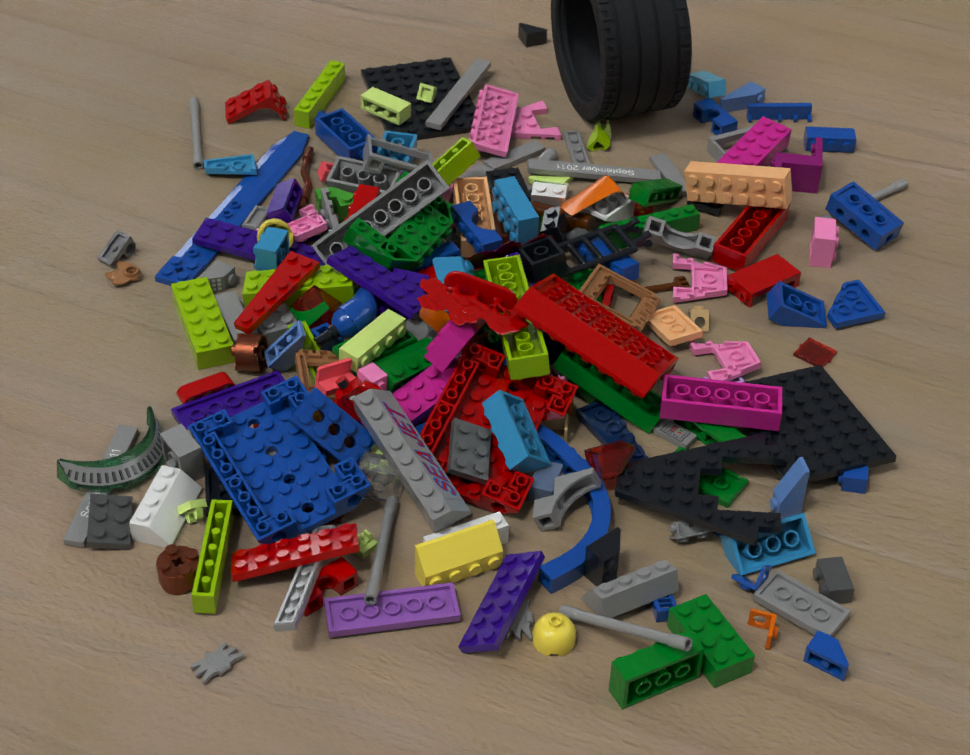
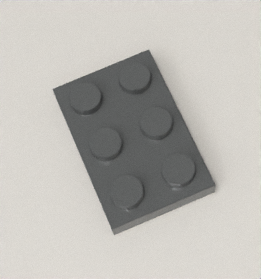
[447,418,491,484]
[86,493,133,550]

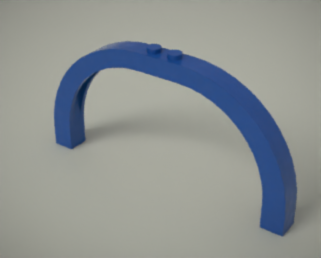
[415,422,611,594]

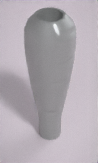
[530,148,557,174]

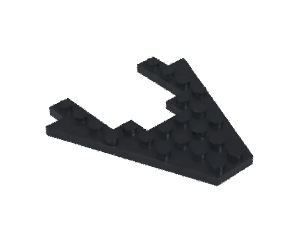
[615,433,785,546]

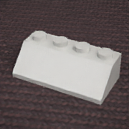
[129,465,202,547]

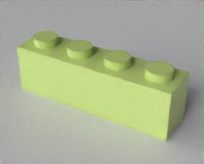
[339,309,407,373]

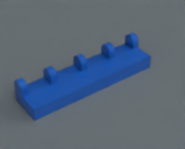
[746,103,812,122]

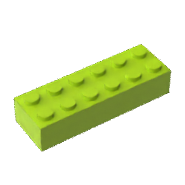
[242,265,358,308]
[171,277,235,370]

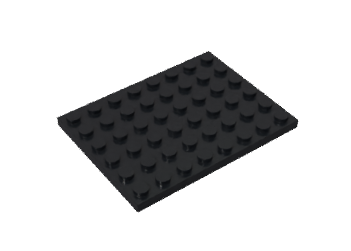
[361,58,476,140]
[742,365,897,483]

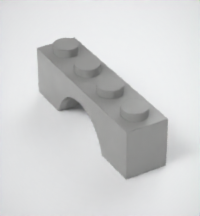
[642,216,716,260]

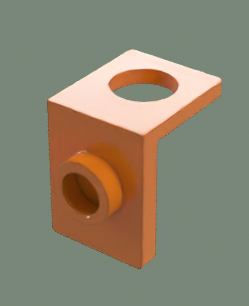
[748,608,779,650]

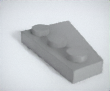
[319,187,339,233]

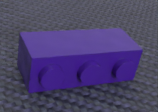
[266,177,303,223]

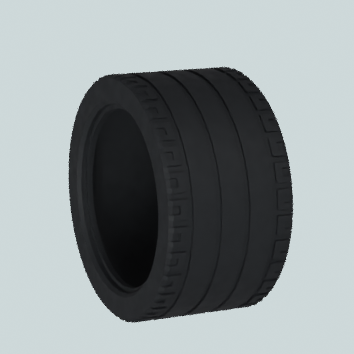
[551,0,692,122]

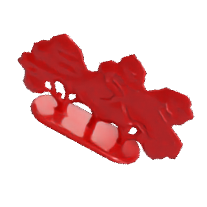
[417,271,529,335]

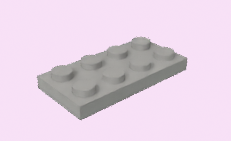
[752,569,851,637]

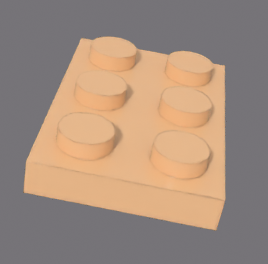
[646,305,703,347]

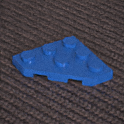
[827,280,885,329]

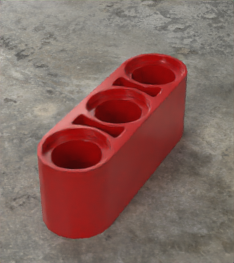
[176,372,235,404]

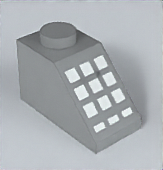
[197,260,236,292]

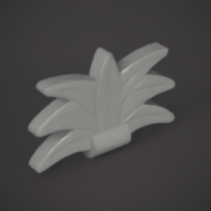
[506,598,534,641]
[191,643,245,685]

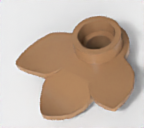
[105,261,141,285]

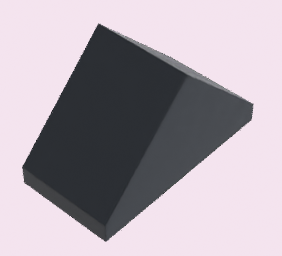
[518,23,548,48]

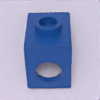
[731,565,772,591]

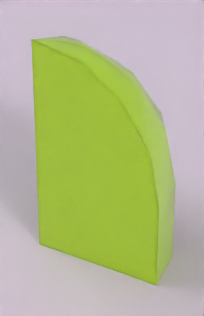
[587,125,610,151]

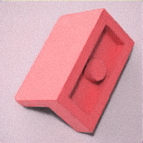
[314,358,356,397]

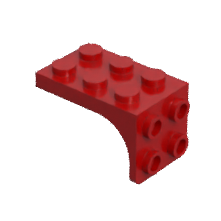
[225,80,288,124]

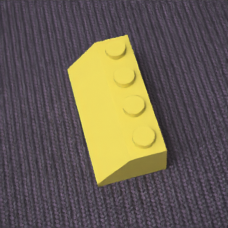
[415,519,504,586]

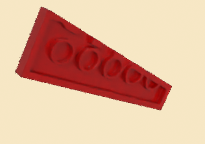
[234,251,320,334]

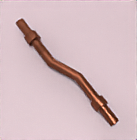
[298,146,314,209]

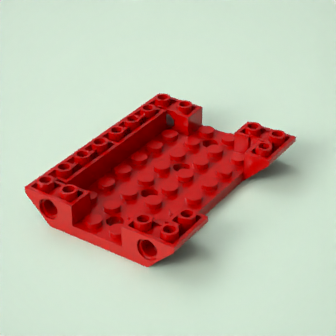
[513,273,679,398]
[420,340,578,514]

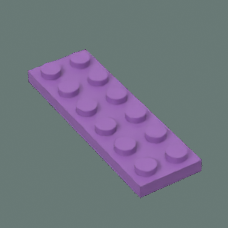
[324,582,461,638]

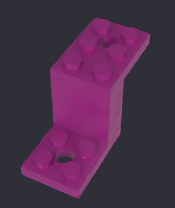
[770,137,823,194]

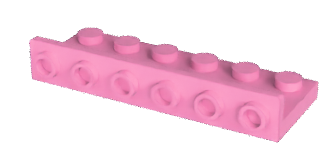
[469,84,519,158]

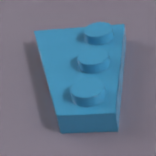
[203,154,257,175]

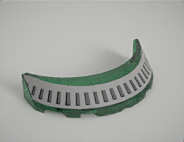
[57,406,164,492]

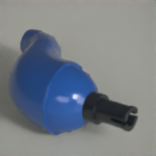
[314,286,377,348]

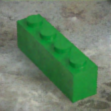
[628,178,683,206]
[673,420,746,464]

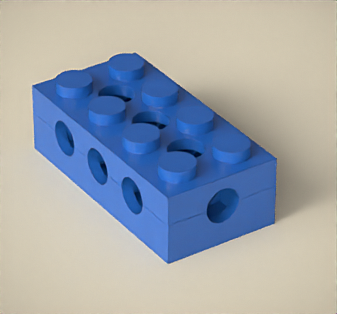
[825,181,904,251]
[286,387,375,464]

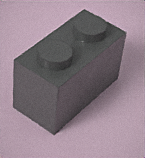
[813,557,854,604]

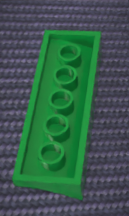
[552,348,661,434]

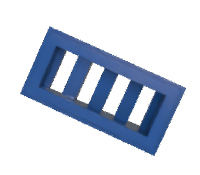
[651,594,677,622]

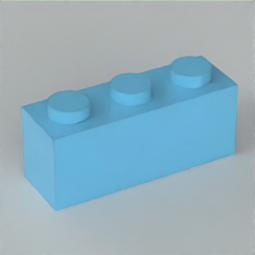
[687,71,726,98]

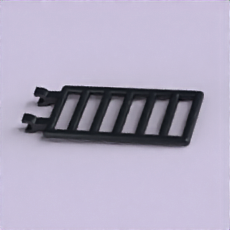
[527,217,653,284]

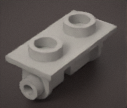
[669,520,714,542]

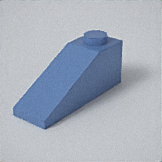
[720,81,766,112]
[264,320,306,372]
[769,457,810,518]

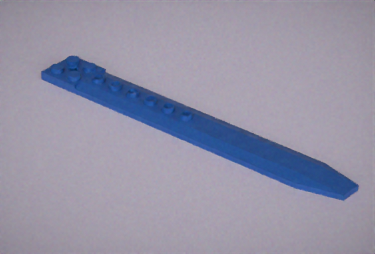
[155,131,309,286]

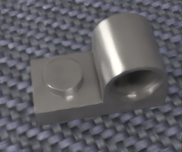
[97,230,136,268]

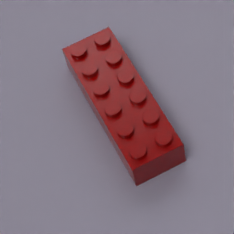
[711,204,790,271]

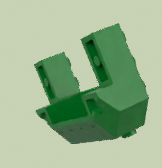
[342,171,453,272]

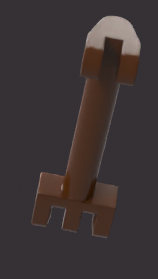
[630,276,691,296]

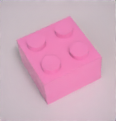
[809,217,839,268]

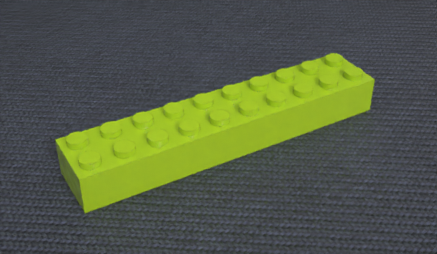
[483,255,550,380]

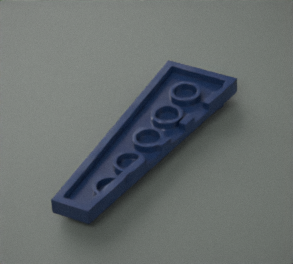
[576,400,648,462]

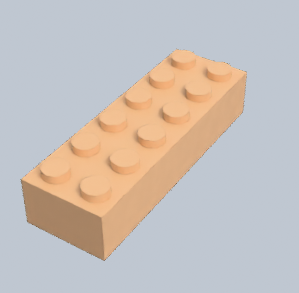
[684,161,793,209]
[453,177,496,258]

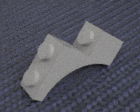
[533,468,601,531]

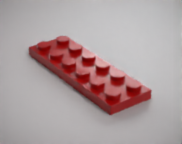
[231,523,360,582]

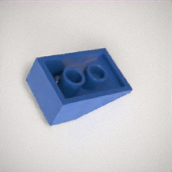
[766,281,827,328]

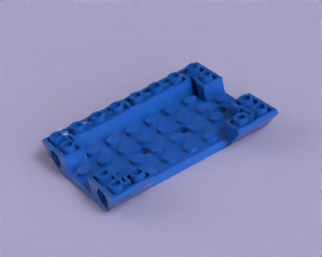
[188,375,372,544]

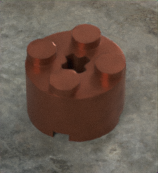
[231,333,269,372]
[156,544,199,595]

